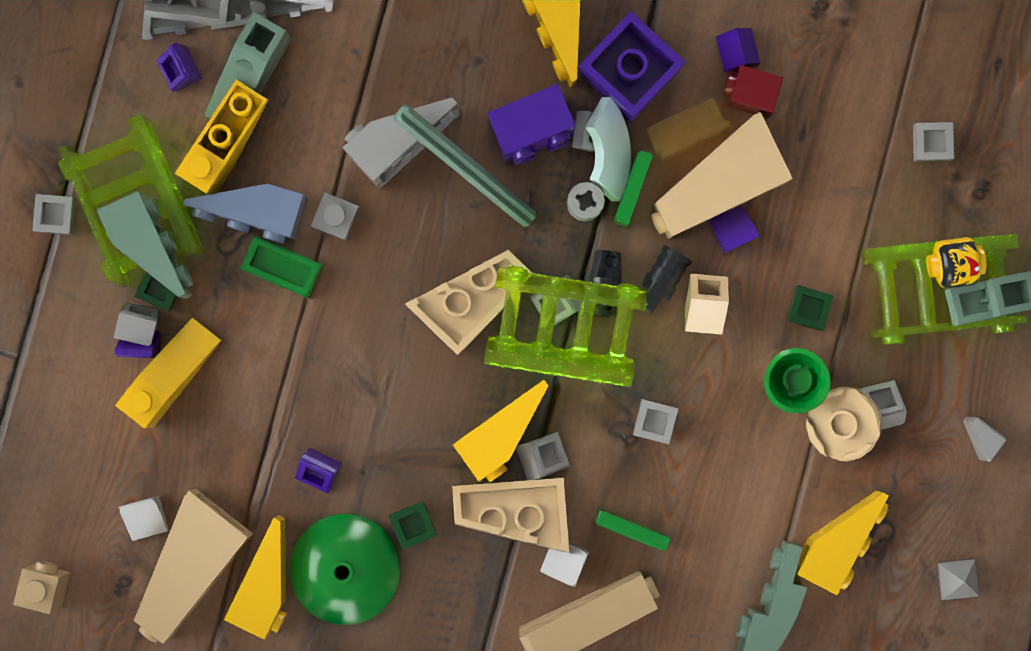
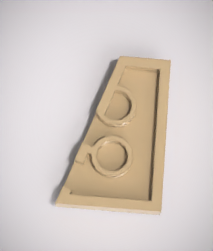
[405,250,535,355]
[452,478,569,553]

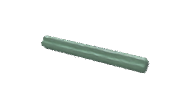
[394,105,536,227]

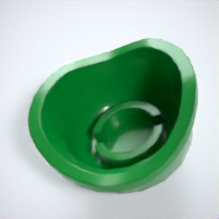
[764,348,831,414]

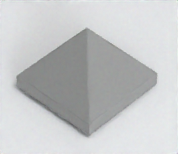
[937,559,979,600]

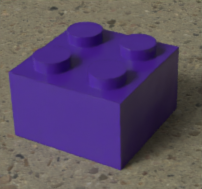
[578,11,685,123]
[488,84,576,166]

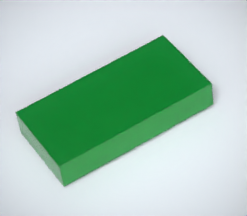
[613,150,653,228]
[240,235,323,298]
[594,508,671,551]

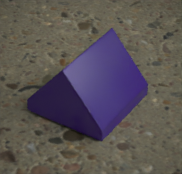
[716,28,760,73]
[157,43,203,92]
[295,448,342,493]

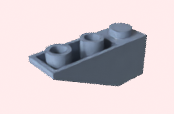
[183,184,308,244]

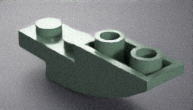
[945,271,1031,326]
[736,540,807,651]

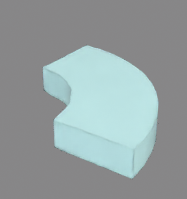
[585,97,631,202]

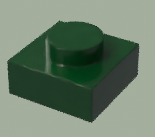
[134,272,178,312]
[786,285,834,331]
[388,500,438,550]

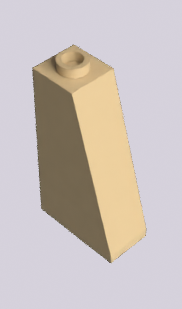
[651,112,793,239]
[134,488,253,644]
[519,571,660,651]

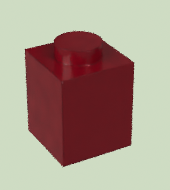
[723,65,784,118]

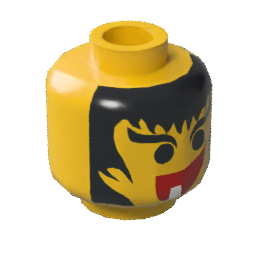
[926,237,986,288]

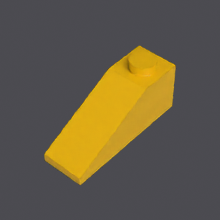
[115,318,222,429]
[453,380,549,482]
[224,515,287,640]

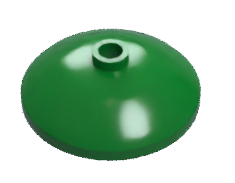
[290,513,401,625]

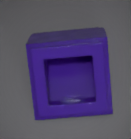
[708,204,760,253]
[114,330,161,359]

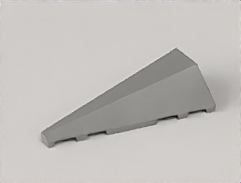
[142,0,334,40]

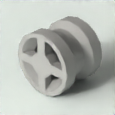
[567,182,605,222]

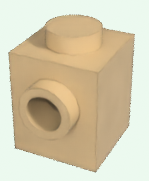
[685,274,729,335]
[13,560,71,614]

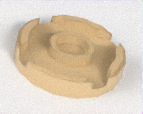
[806,386,882,462]

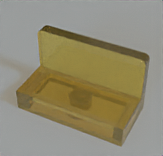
[646,97,732,163]

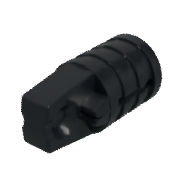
[639,245,692,313]
[585,250,622,318]

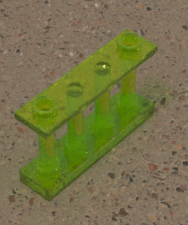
[58,114,205,287]
[861,233,1027,345]
[484,266,647,387]

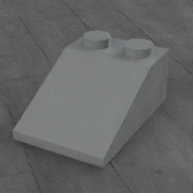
[342,98,460,189]

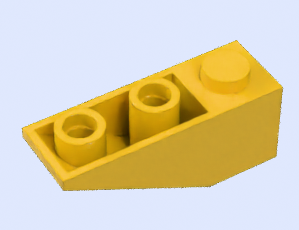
[522,0,580,88]
[175,80,268,195]
[796,491,889,595]

